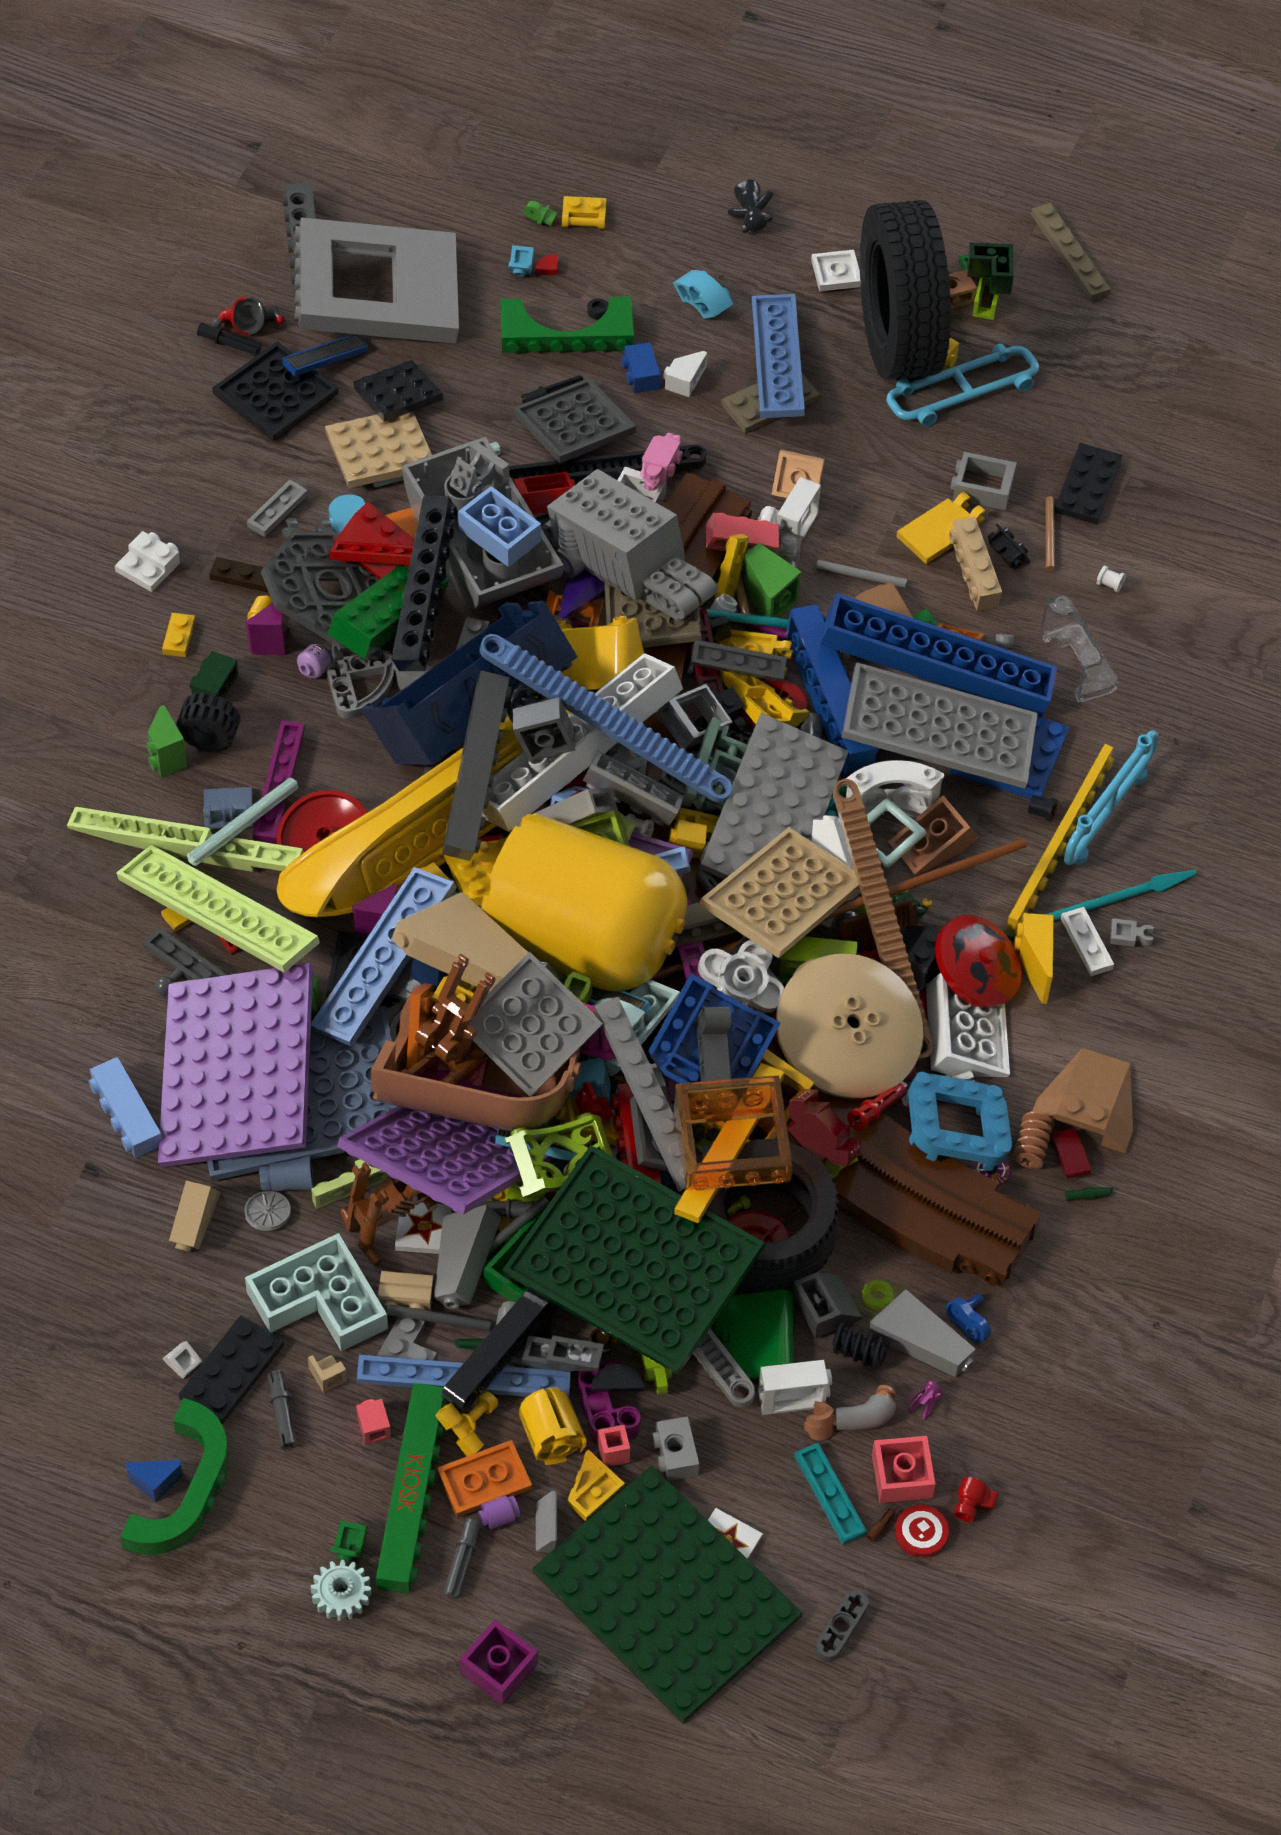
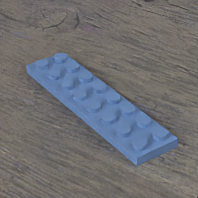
[752,294,805,418]
[311,867,457,1047]

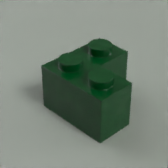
[967,242,1014,294]

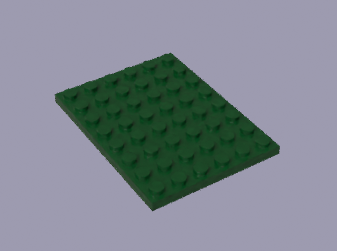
[503,1145,765,1375]
[532,1465,802,1724]

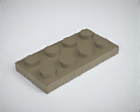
[721,374,820,434]

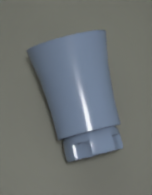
[259,1155,315,1192]

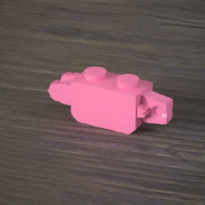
[640,433,682,491]

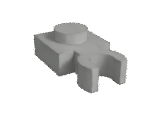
[1110,918,1154,947]

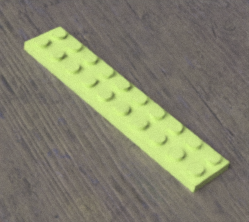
[116,845,320,973]

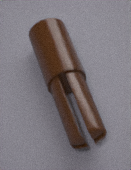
[866,1509,895,1542]

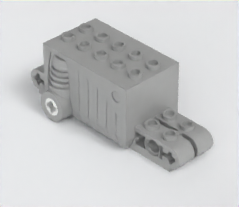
[542,469,718,621]

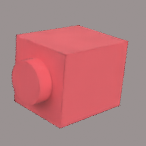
[356,1399,391,1445]
[598,1425,630,1467]

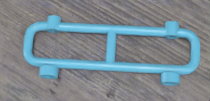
[886,344,1039,427]
[1064,730,1159,865]

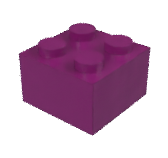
[459,1619,538,1705]

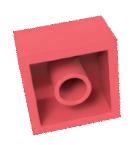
[872,1436,935,1503]

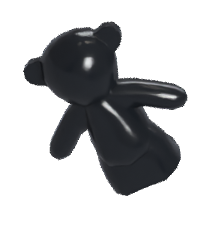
[728,179,774,233]

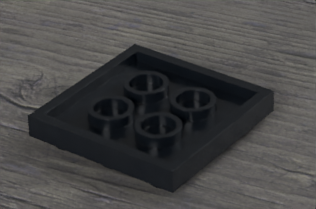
[353,360,443,422]

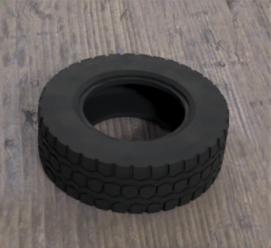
[860,200,951,379]

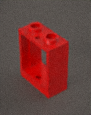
[514,472,575,514]

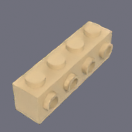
[949,517,1002,611]

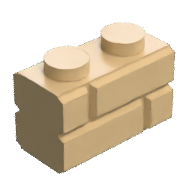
[378,1271,434,1312]

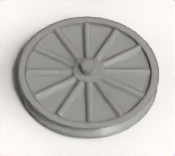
[244,1191,291,1231]

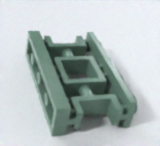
[681,717,751,809]

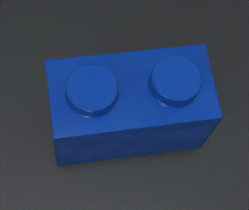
[621,342,661,393]

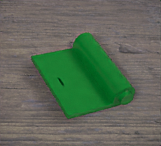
[714,1289,794,1384]

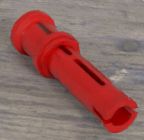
[847,1083,907,1131]

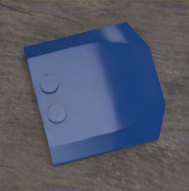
[648,973,781,1102]

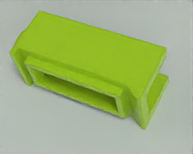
[973,277,999,320]

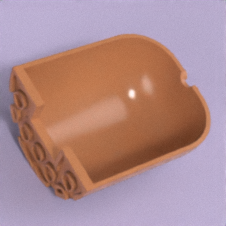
[371,984,582,1132]

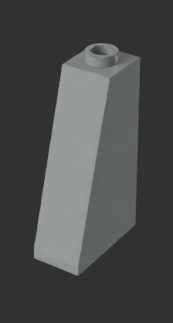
[533,788,618,825]
[434,1205,501,1309]
[868,1289,976,1378]

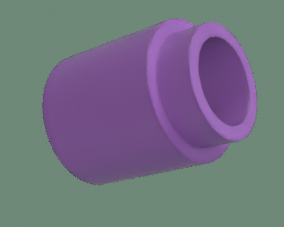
[478,1495,520,1530]

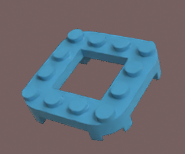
[905,1072,1012,1171]

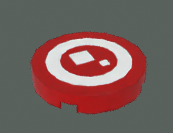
[895,1505,949,1558]

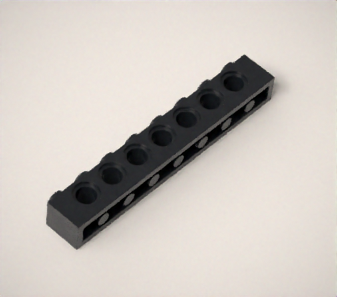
[392,496,458,671]

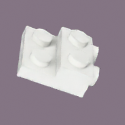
[115,531,180,592]

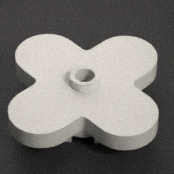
[698,940,784,1012]

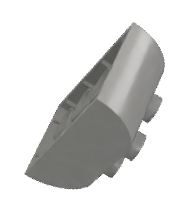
[402,437,563,609]

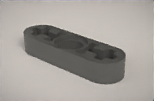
[816,1590,868,1662]

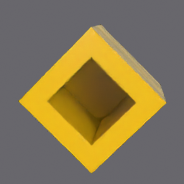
[668,819,707,859]

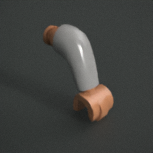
[804,1385,896,1441]

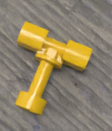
[435,1391,498,1456]

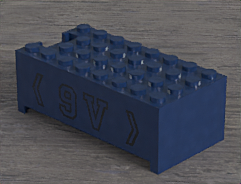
[361,601,578,766]

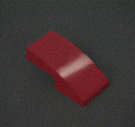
[1050,1128,1091,1179]

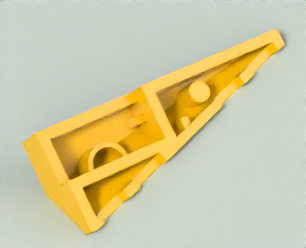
[720,670,810,727]

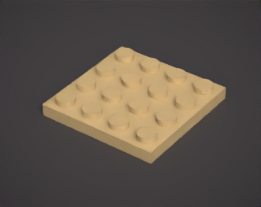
[325,411,432,488]

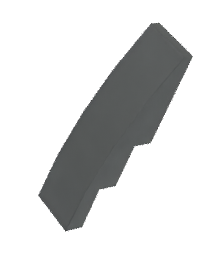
[507,1335,605,1371]

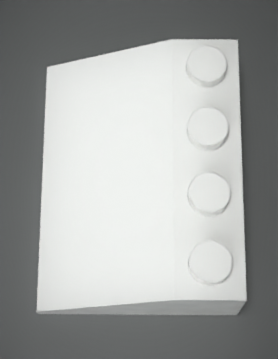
[926,973,1010,1077]

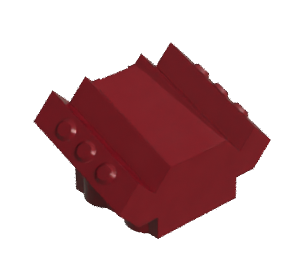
[785,1089,862,1166]

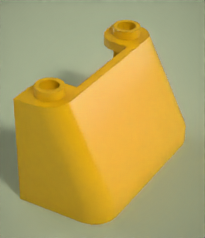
[557,616,644,690]

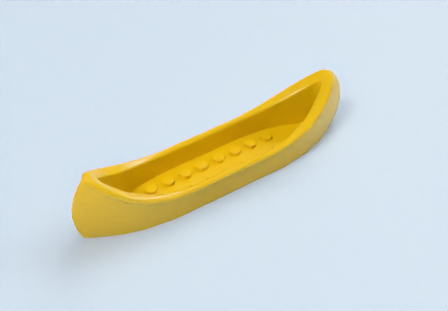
[277,696,571,917]

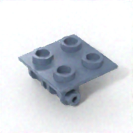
[203,787,253,829]

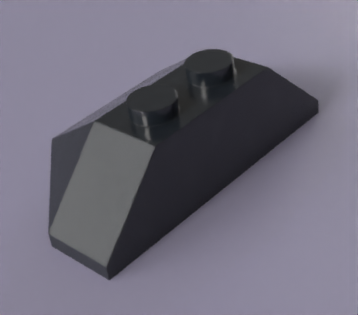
[900,926,942,996]

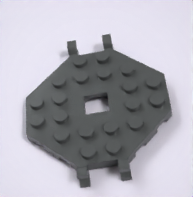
[261,518,382,660]

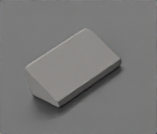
[536,1491,557,1552]

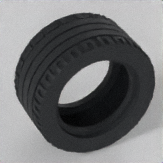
[707,1139,839,1292]

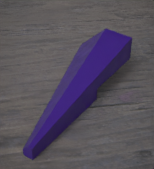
[558,570,605,619]

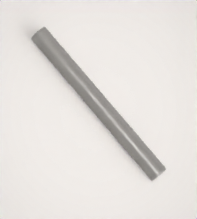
[816,560,907,588]

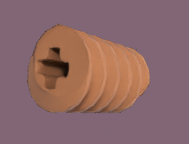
[1012,1111,1052,1169]

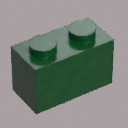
[189,651,239,698]

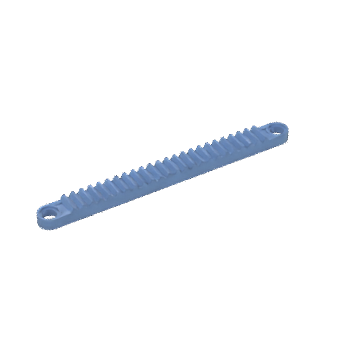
[480,634,732,802]

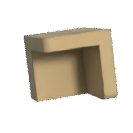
[308,1355,347,1393]

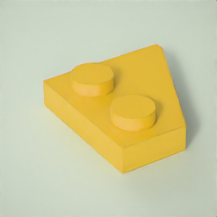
[567,1449,625,1522]

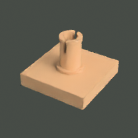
[771,450,825,498]

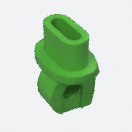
[522,201,558,226]

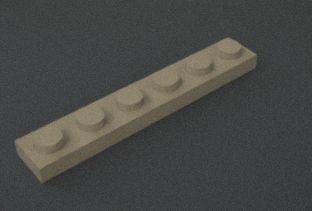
[1031,203,1110,301]

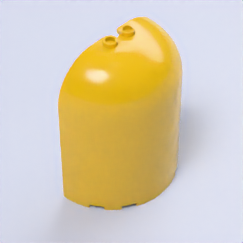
[481,813,687,991]

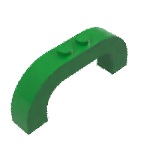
[120,1398,229,1555]

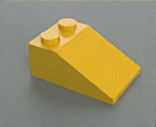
[1014,913,1053,1004]

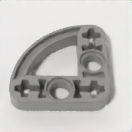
[326,650,394,719]

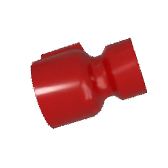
[953,1477,999,1522]

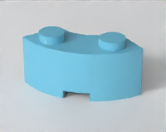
[673,270,733,319]

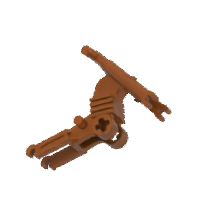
[401,954,496,1085]
[339,1162,438,1266]

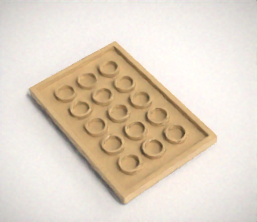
[699,827,860,958]

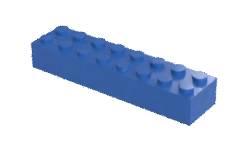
[786,604,879,779]

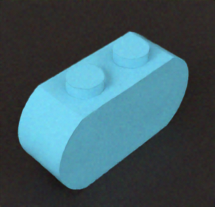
[329,494,365,535]

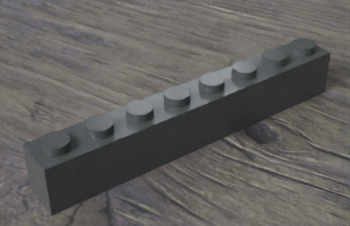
[442,670,512,861]

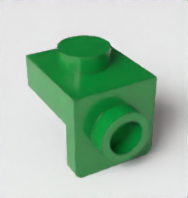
[330,1520,368,1562]

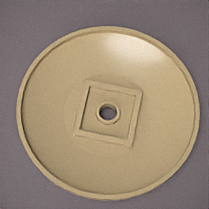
[776,954,923,1100]

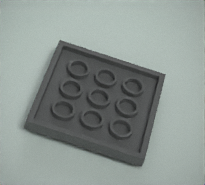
[513,378,636,463]

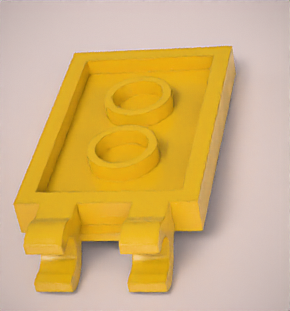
[896,491,986,564]
[715,630,793,677]

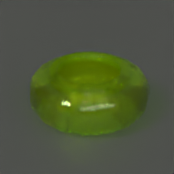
[862,1280,894,1310]

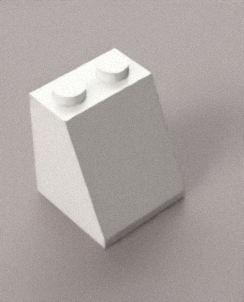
[811,816,854,869]

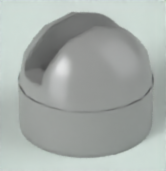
[995,634,1015,650]

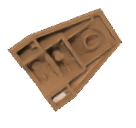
[1032,1048,1133,1153]

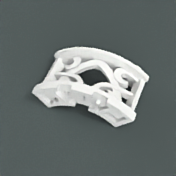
[846,761,944,818]

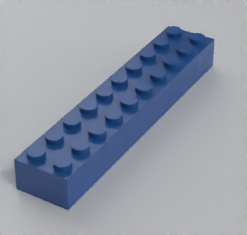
[820,592,1057,717]

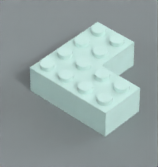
[245,1233,388,1351]

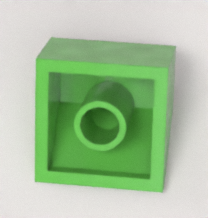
[146,705,187,778]

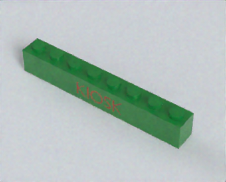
[376,1383,449,1594]

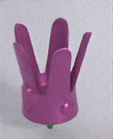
[907,1381,943,1420]

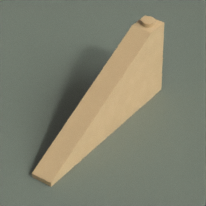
[392,892,597,1017]

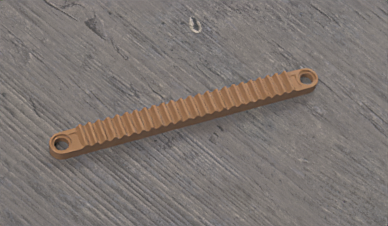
[833,779,933,1061]

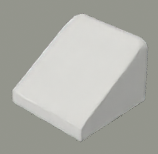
[163,1341,203,1379]

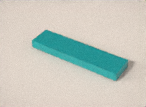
[794,1443,867,1546]

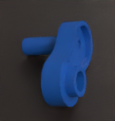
[946,1294,991,1343]

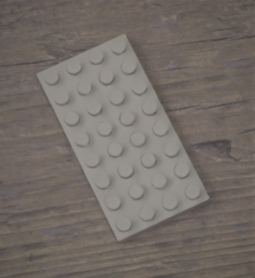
[841,662,1037,789]
[699,713,848,879]

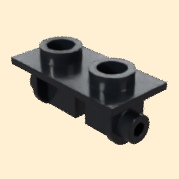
[988,524,1030,568]

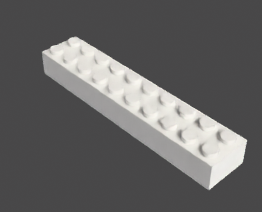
[482,653,683,832]

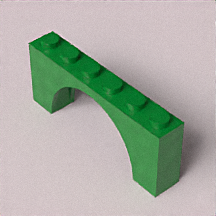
[500,297,634,353]

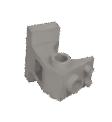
[449,440,509,497]

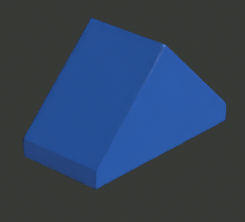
[126,1460,183,1502]

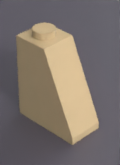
[169,1180,221,1252]

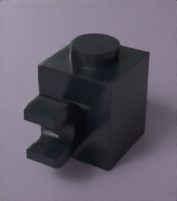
[714,687,746,731]

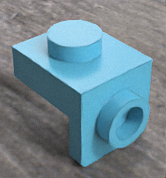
[508,245,534,277]

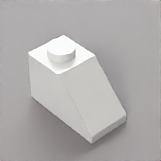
[663,351,707,397]

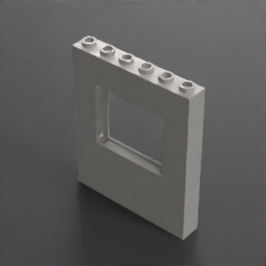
[294,218,459,344]

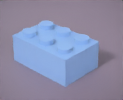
[458,486,541,567]

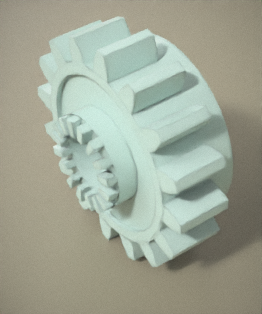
[311,1560,371,1621]

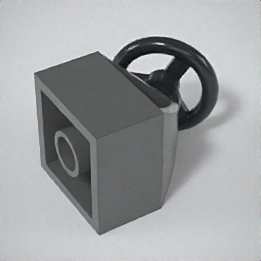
[507,683,575,762]

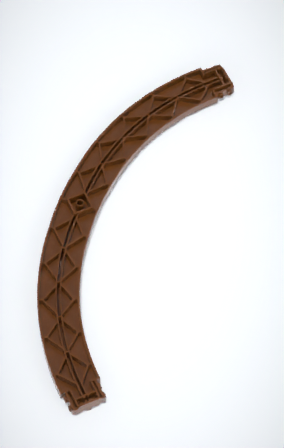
[585,473,1041,1288]

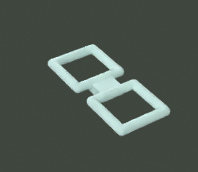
[845,799,926,902]

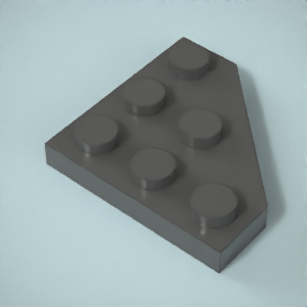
[630,1096,707,1172]

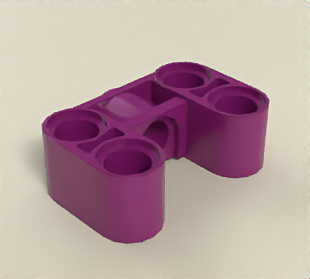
[578,1360,641,1444]

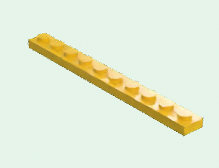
[1006,744,1115,934]

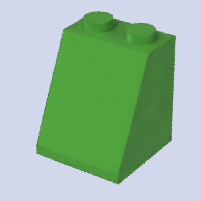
[742,543,801,618]

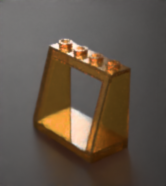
[674,1075,792,1191]

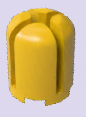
[519,1387,587,1466]

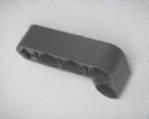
[696,1006,733,1112]

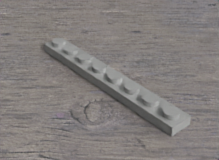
[593,997,698,1193]

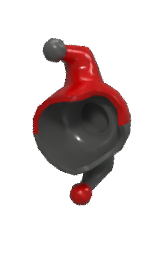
[213,296,285,335]

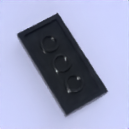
[1055,443,1123,525]
[178,1315,284,1425]

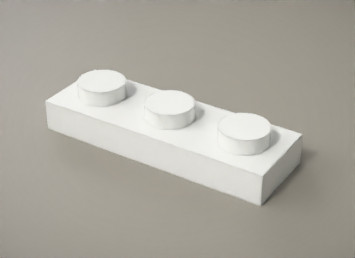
[1061,907,1114,976]

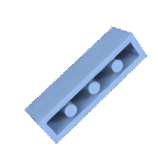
[88,1057,162,1159]

